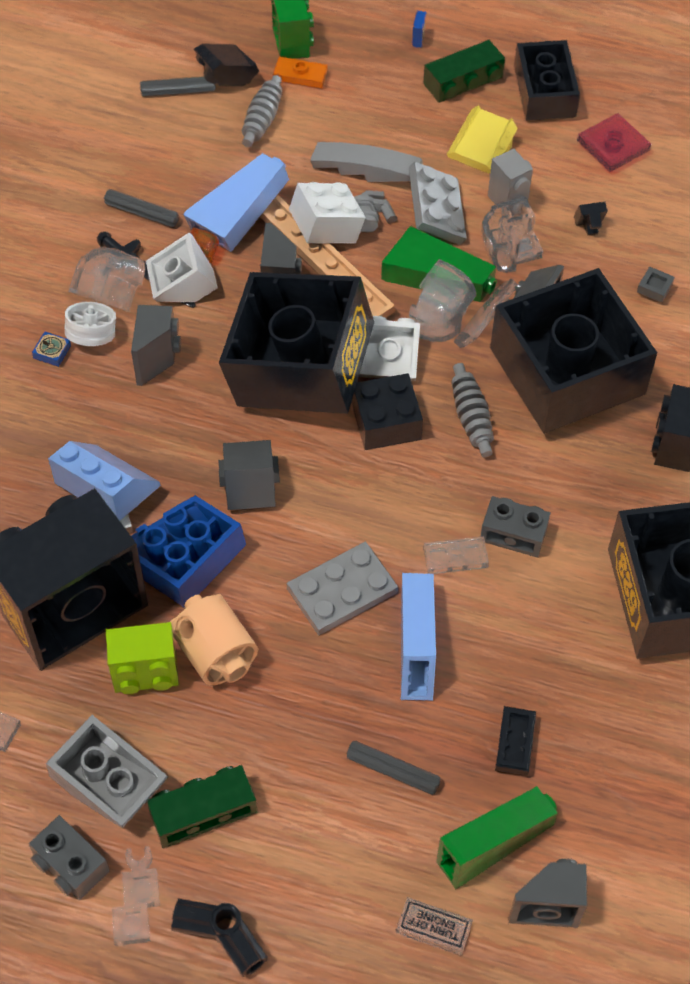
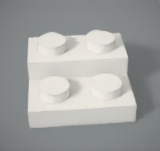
[359,316,420,381]

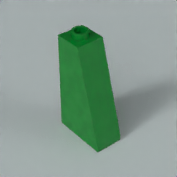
[381,226,497,302]
[436,786,558,889]

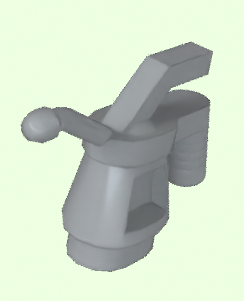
[354,190,397,232]

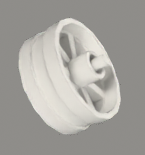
[65,302,116,346]

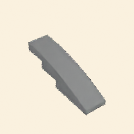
[310,142,423,182]

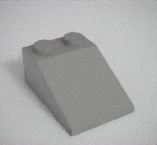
[46,715,168,828]

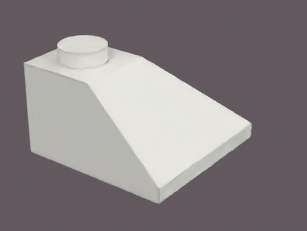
[146,232,218,302]

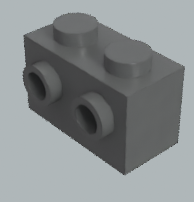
[480,496,551,558]
[29,815,110,901]

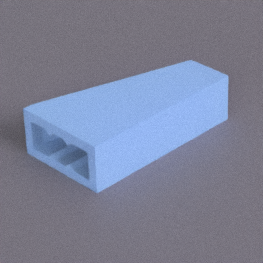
[183,153,289,252]
[401,573,436,701]

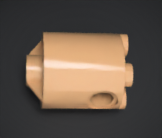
[170,594,258,686]

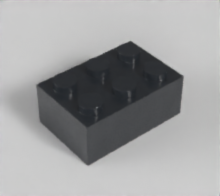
[514,40,580,120]

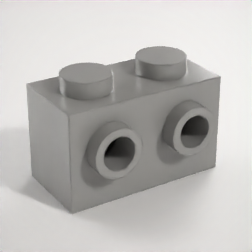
[488,149,533,216]

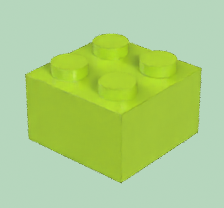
[106,622,179,694]

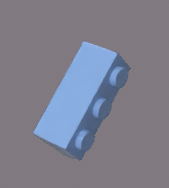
[48,441,161,521]

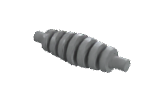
[242,75,282,147]
[451,363,494,457]

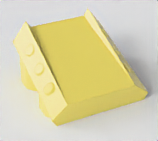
[447,105,518,174]

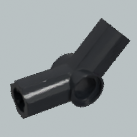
[171,898,268,977]

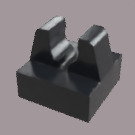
[574,201,608,235]

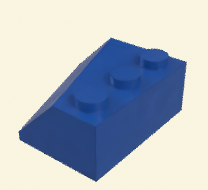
[131,495,246,608]

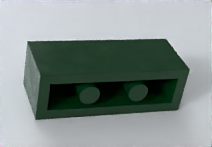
[423,39,505,103]
[147,765,257,849]

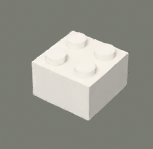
[289,182,366,243]

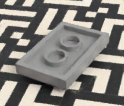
[409,161,467,245]
[287,541,398,636]

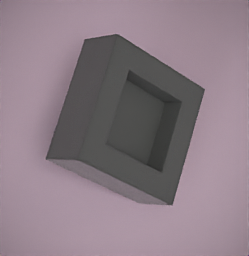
[637,267,675,303]

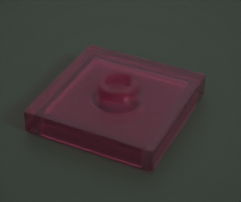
[577,113,651,172]

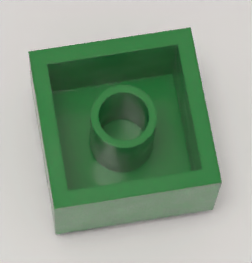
[271,0,314,59]

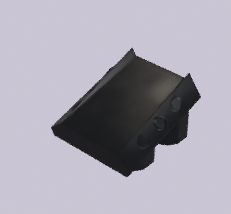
[194,44,260,86]

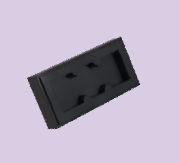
[495,706,536,776]

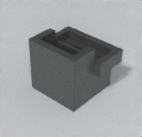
[218,440,280,510]

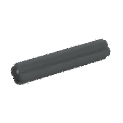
[140,76,216,97]
[104,189,179,227]
[347,741,441,794]

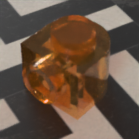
[191,227,219,263]

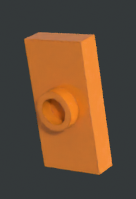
[273,56,328,89]

